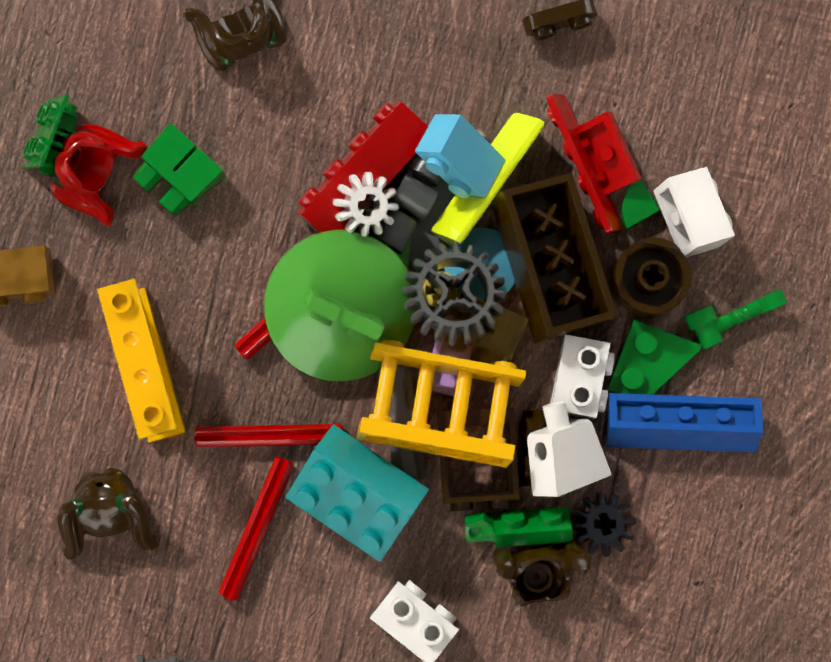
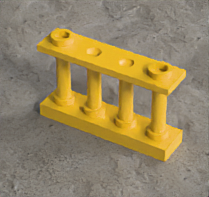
[97,278,187,443]
[356,340,526,468]

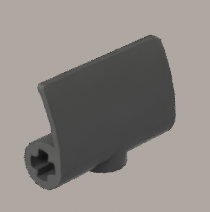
[373,154,455,263]

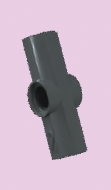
[378,366,427,480]

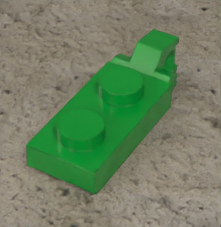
[464,507,573,547]

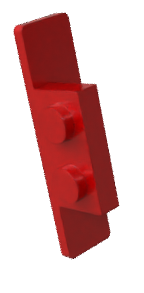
[546,94,642,234]

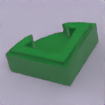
[621,180,659,230]

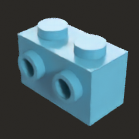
[415,114,505,198]

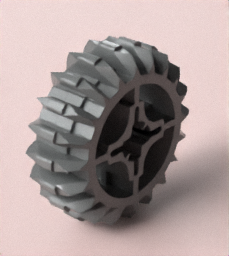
[402,242,507,346]

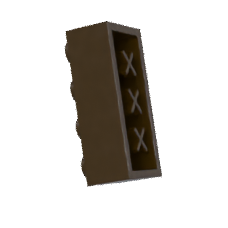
[491,172,618,344]

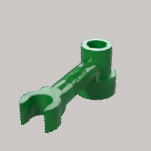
[684,289,788,349]

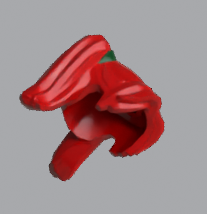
[50,124,147,227]

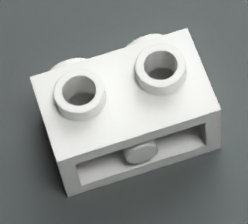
[653,167,735,257]
[550,334,615,420]
[370,580,459,662]

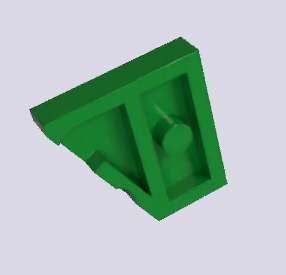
[607,320,702,395]

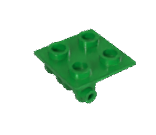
[22,94,78,177]

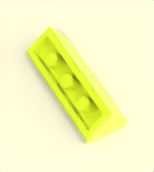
[431,113,545,247]

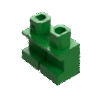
[133,122,226,217]

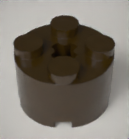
[611,237,692,318]

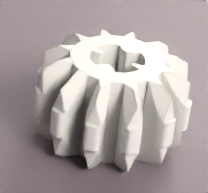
[333,172,399,237]

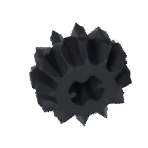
[571,492,636,557]

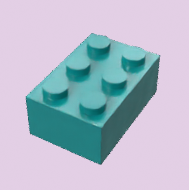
[285,424,429,562]

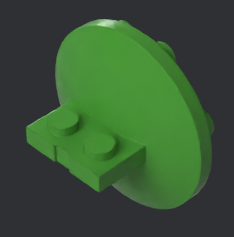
[264,230,416,381]

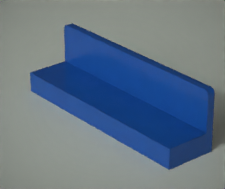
[605,393,763,452]

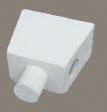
[527,401,611,497]

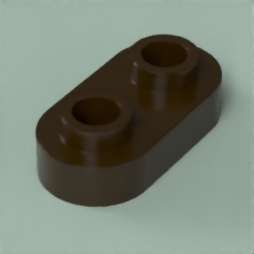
[522,0,598,41]

